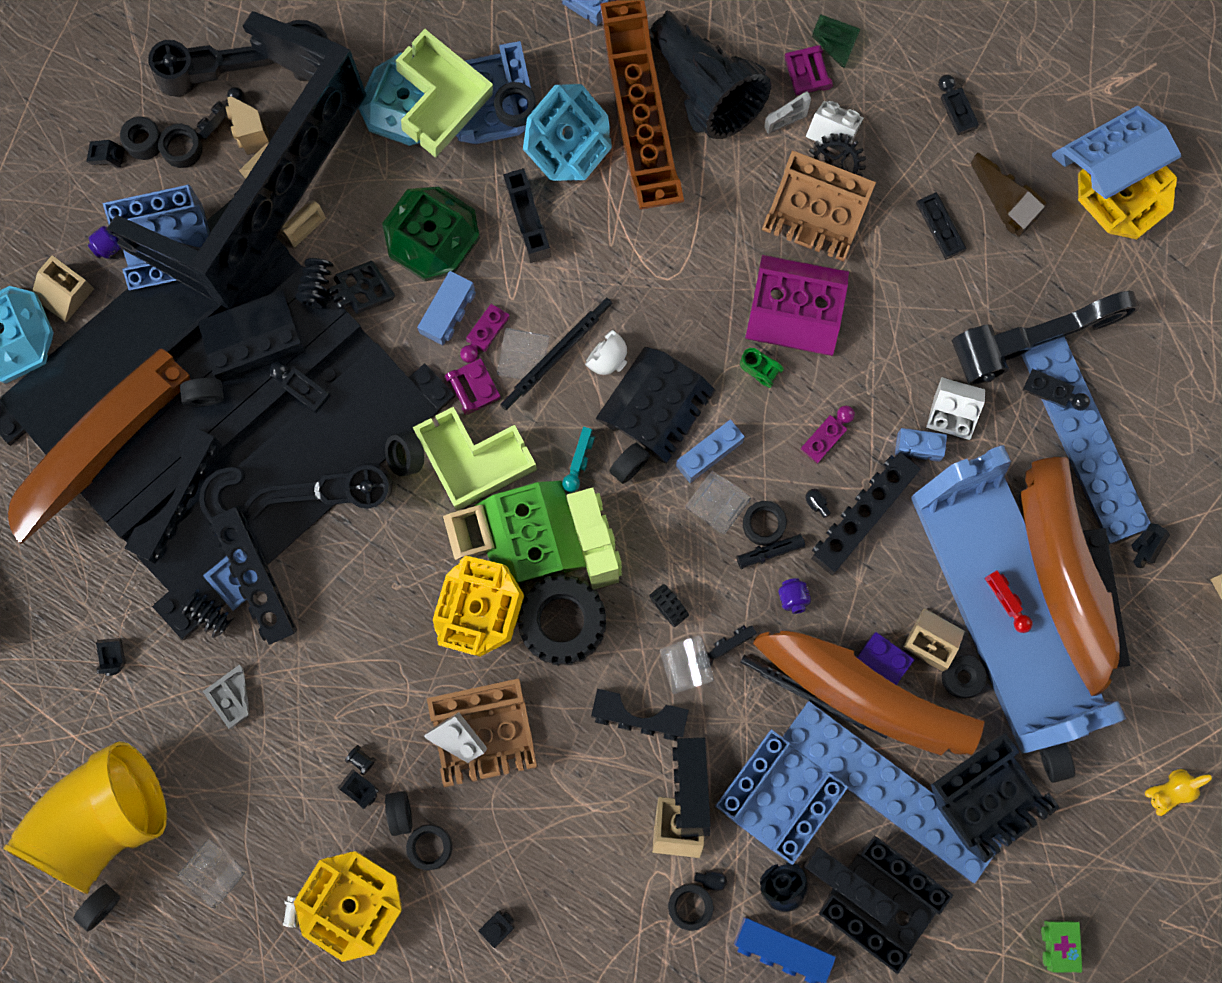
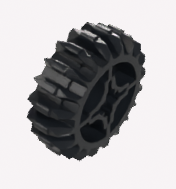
[809,133,866,177]

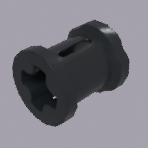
[345,745,376,776]

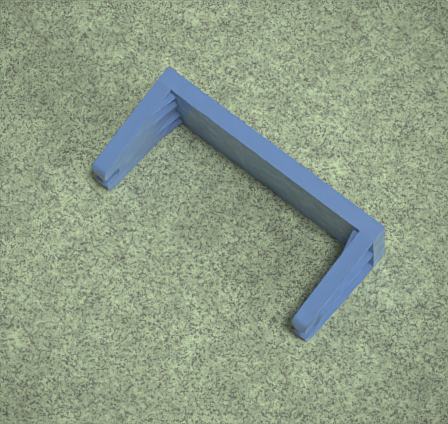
[911,445,1126,754]

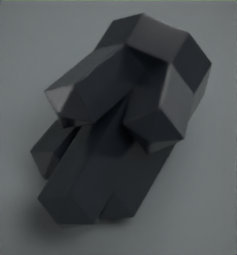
[1131,523,1170,568]

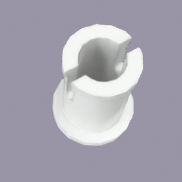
[283,896,298,928]

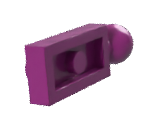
[460,304,510,363]
[800,405,855,464]

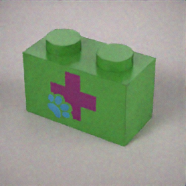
[1041,921,1082,972]

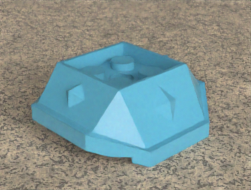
[359,53,424,146]
[523,84,612,181]
[0,286,54,384]

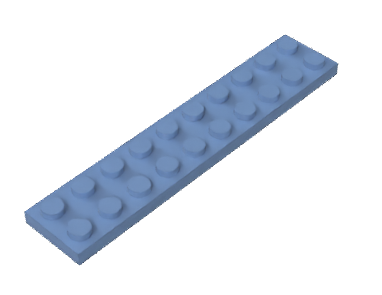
[1022,337,1150,544]
[782,701,1001,884]

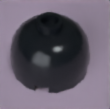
[760,862,809,912]

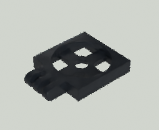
[327,260,395,314]

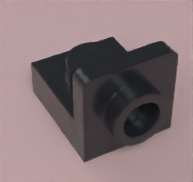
[86,140,124,168]
[478,910,516,948]

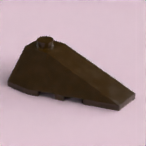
[971,152,1048,237]

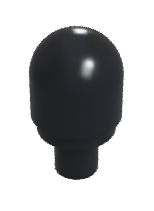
[805,488,831,518]
[694,870,727,891]

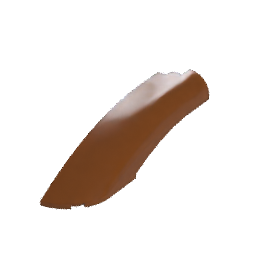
[1021,457,1120,696]

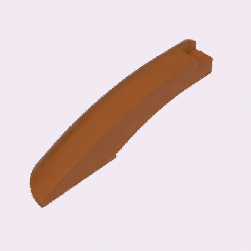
[8,349,191,544]
[753,631,985,755]

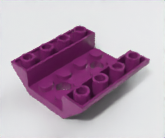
[745,255,849,356]

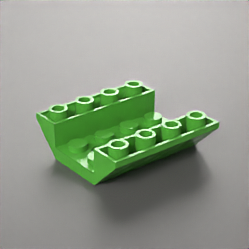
[474,481,586,586]

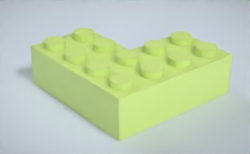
[396,29,493,158]
[413,407,537,511]
[566,488,622,590]

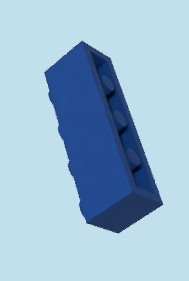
[734,917,836,983]

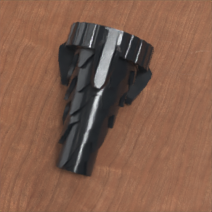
[649,11,772,139]

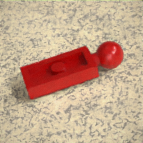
[985,570,1033,633]

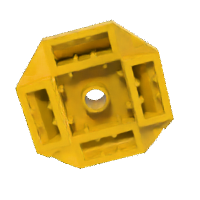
[1078,166,1177,240]
[433,555,524,657]
[293,851,402,962]

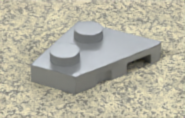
[764,91,811,134]

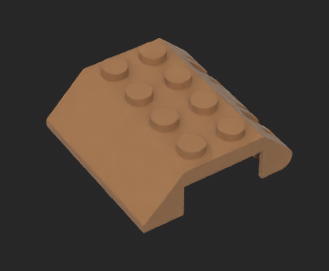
[762,150,876,262]
[427,679,537,787]

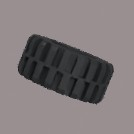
[517,575,606,666]

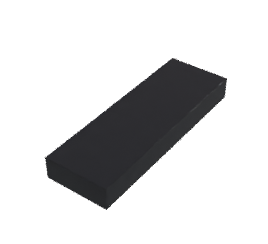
[916,192,967,260]

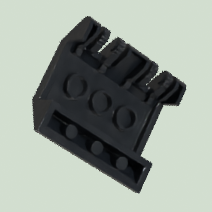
[595,347,716,464]
[931,733,1059,863]

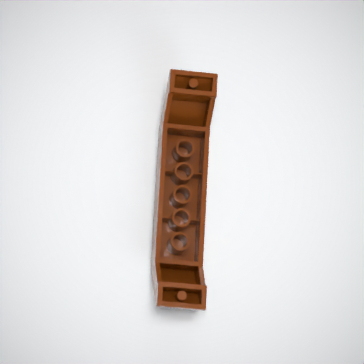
[600,0,684,210]

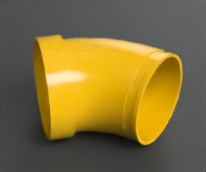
[3,742,167,895]

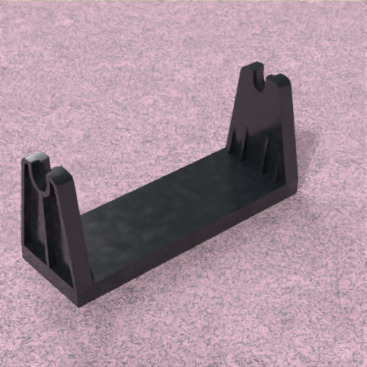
[106,11,367,309]

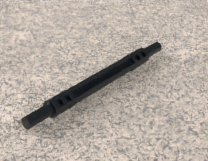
[500,298,612,411]
[740,655,888,739]

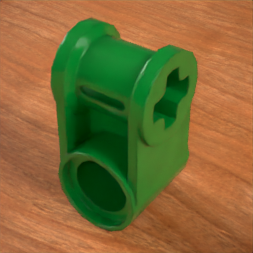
[740,348,784,388]

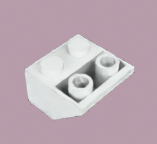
[806,101,863,152]
[926,377,985,440]

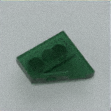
[812,14,860,68]

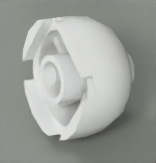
[585,330,627,375]

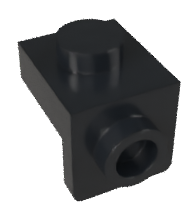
[96,638,126,676]
[338,769,379,809]

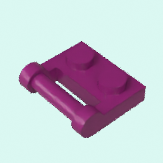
[784,45,833,96]
[445,358,501,415]

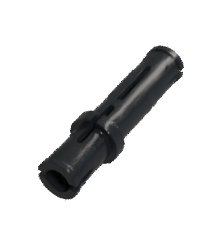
[736,534,805,570]

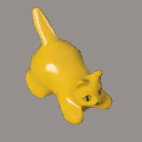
[1145,769,1212,816]

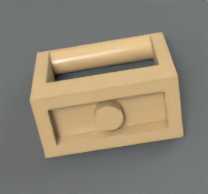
[279,201,326,248]
[443,505,495,560]

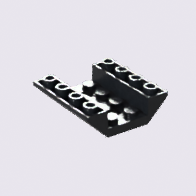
[818,835,953,975]

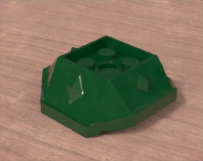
[382,186,480,282]

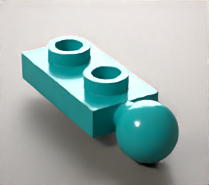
[562,426,595,492]

